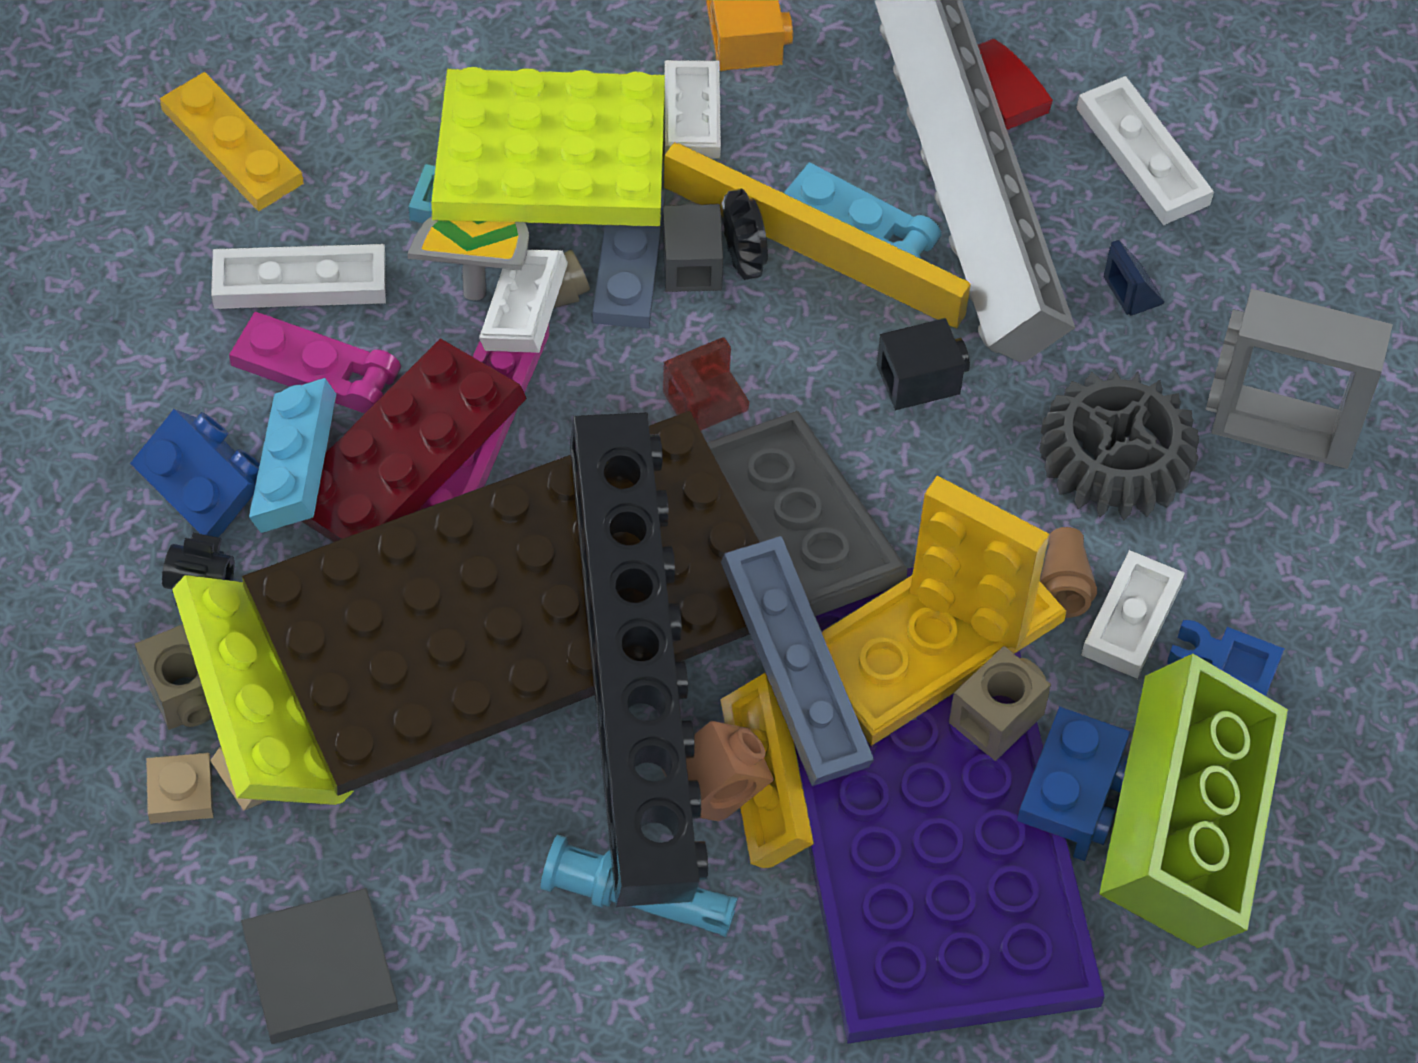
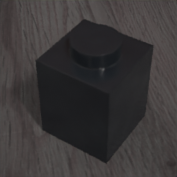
[876,318,970,411]

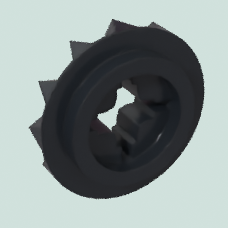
[721,188,768,280]

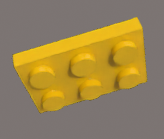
[910,475,1049,650]

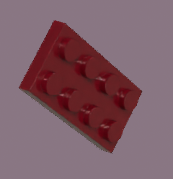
[301,338,527,542]

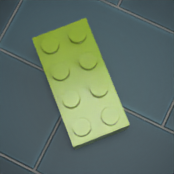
[1099,654,1288,948]

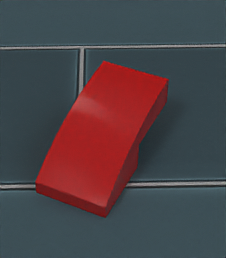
[978,38,1053,130]

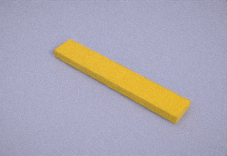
[664,142,971,329]

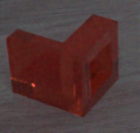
[663,337,749,430]

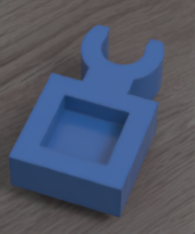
[1167,620,1284,696]

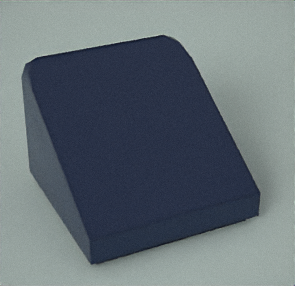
[1103,240,1165,316]

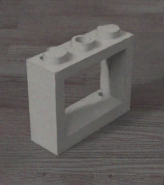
[1205,289,1393,469]

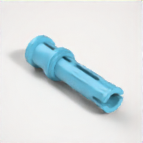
[540,835,738,937]

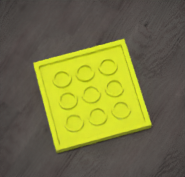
[431,67,665,226]

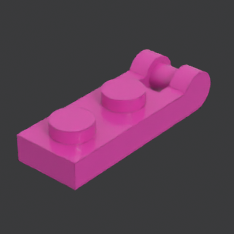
[229,311,401,414]

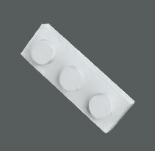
[1077,76,1214,225]
[212,244,386,309]

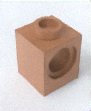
[662,721,774,821]

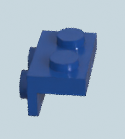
[130,409,260,537]
[1017,706,1130,861]

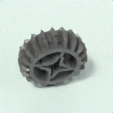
[1039,368,1199,520]

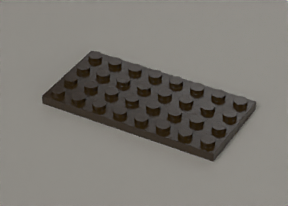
[242,411,760,796]

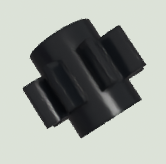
[162,532,235,606]

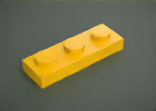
[160,72,304,212]
[720,673,814,868]

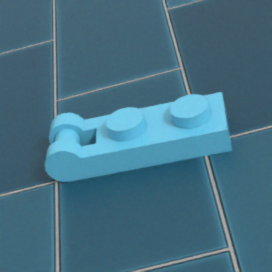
[784,162,941,259]

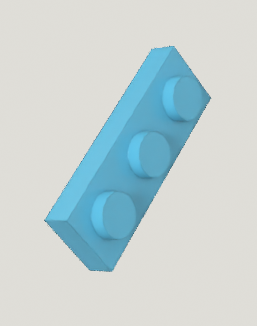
[249,378,336,533]

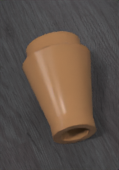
[1040,527,1097,618]

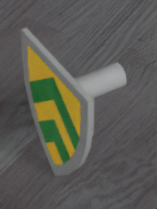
[408,216,529,300]

